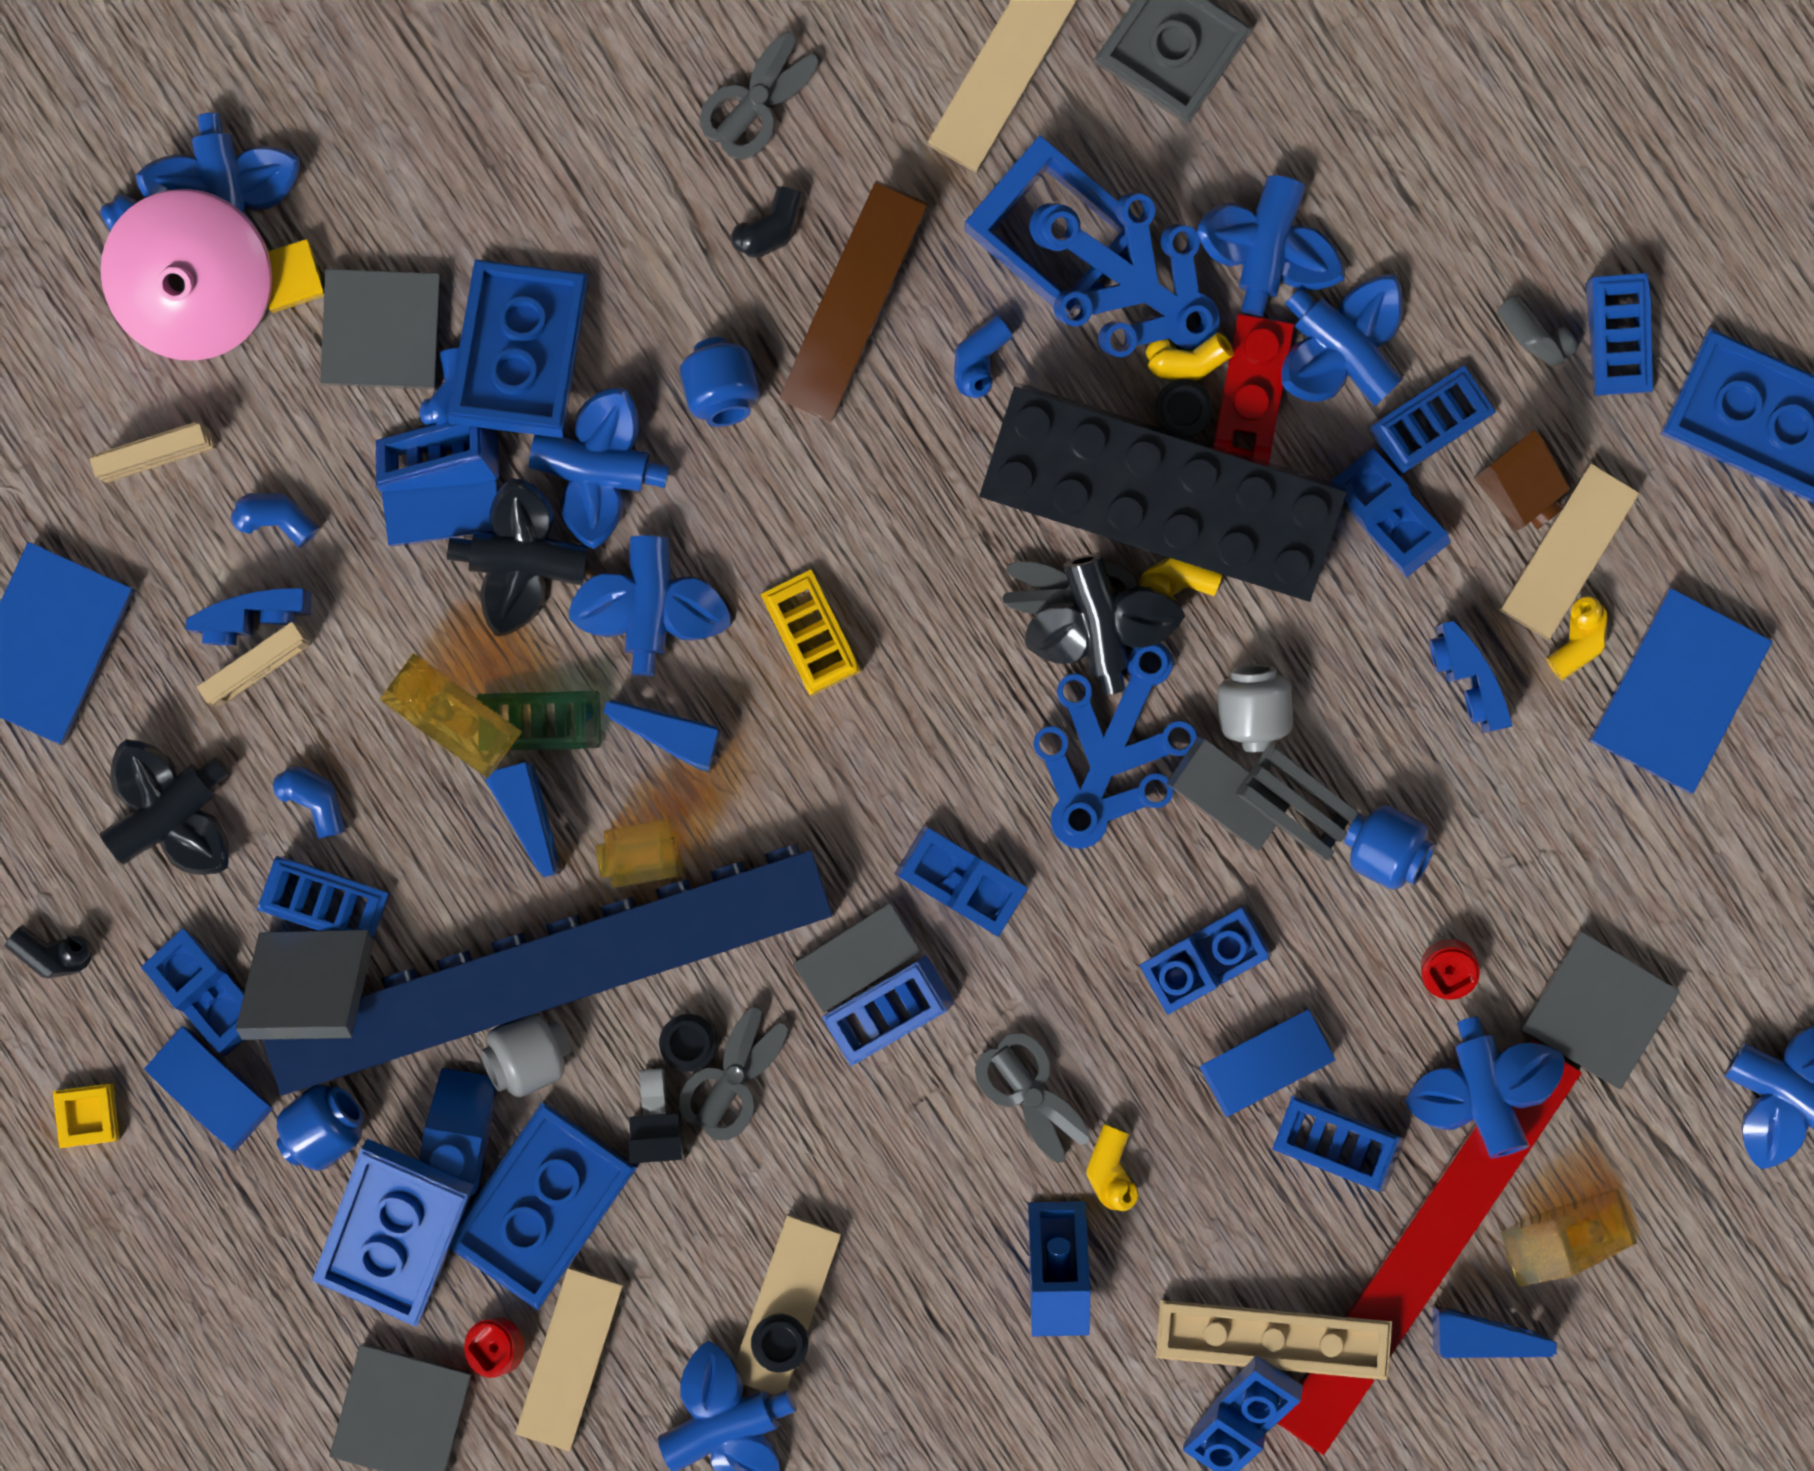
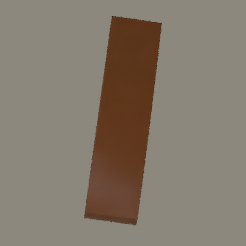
[779,180,929,422]

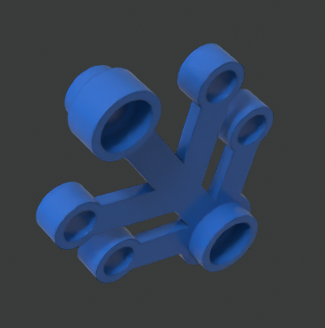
[1029,192,1220,357]
[1033,642,1197,849]

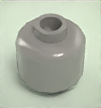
[1217,665,1294,752]
[480,1013,571,1097]

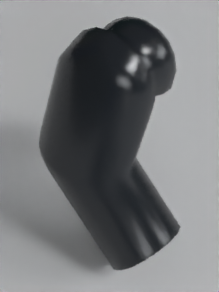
[731,186,804,258]
[4,925,91,979]

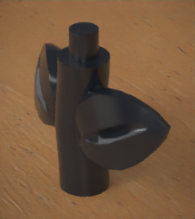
[447,478,588,636]
[1025,554,1185,695]
[99,739,229,875]

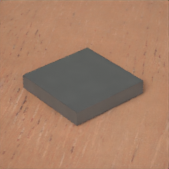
[1094,0,1253,126]
[320,269,442,390]
[236,930,374,1040]
[1519,931,1680,1090]
[329,1343,473,1471]

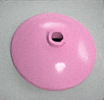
[101,189,272,361]

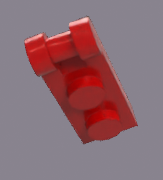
[1213,314,1294,463]

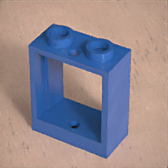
[964,135,1138,318]

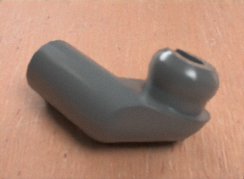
[1497,296,1578,366]

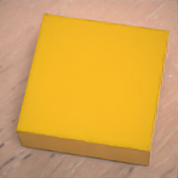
[268,239,324,313]
[53,1083,120,1148]

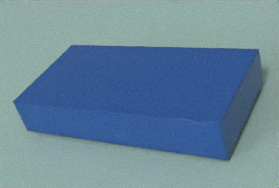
[382,479,499,547]

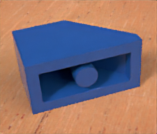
[419,1068,497,1195]
[1028,1201,1091,1337]

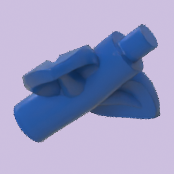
[136,113,300,213]
[1197,175,1345,316]
[1281,274,1403,407]
[529,387,670,549]
[569,535,731,676]
[1405,1016,1565,1158]
[1724,1026,1814,1169]
[658,1341,797,1471]

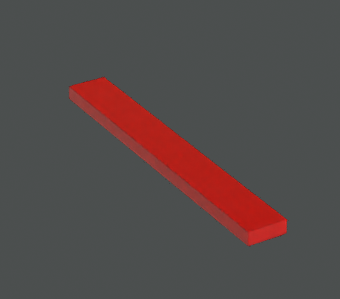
[1277,1040,1582,1456]

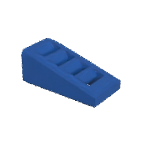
[1586,273,1653,397]
[1368,365,1496,476]
[376,421,499,492]
[603,700,721,773]
[484,762,562,877]
[257,856,390,941]
[822,955,954,1066]
[1272,1096,1405,1192]
[1432,1307,1557,1358]

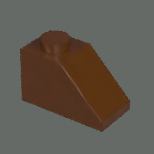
[1473,429,1570,531]

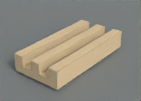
[89,422,215,483]
[197,622,312,707]

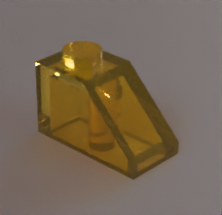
[380,653,522,778]
[596,819,684,888]
[1500,1188,1637,1287]

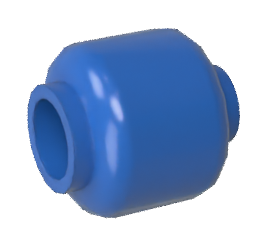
[680,337,760,427]
[1344,805,1435,890]
[277,1085,364,1171]

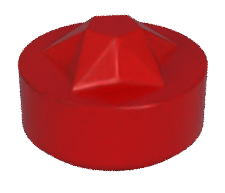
[1420,939,1480,1000]
[464,1317,525,1378]

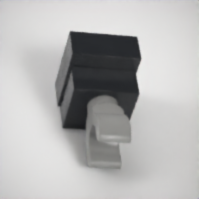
[628,1068,686,1164]

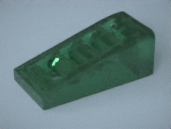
[477,691,601,751]

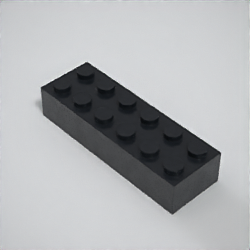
[979,382,1347,602]

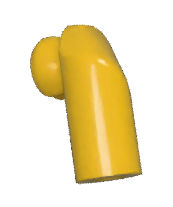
[1146,332,1234,382]
[1138,557,1223,597]
[1545,596,1608,681]
[1086,1124,1139,1211]

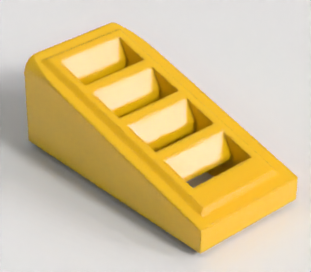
[760,569,862,697]

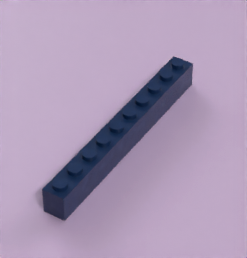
[263,843,834,1096]

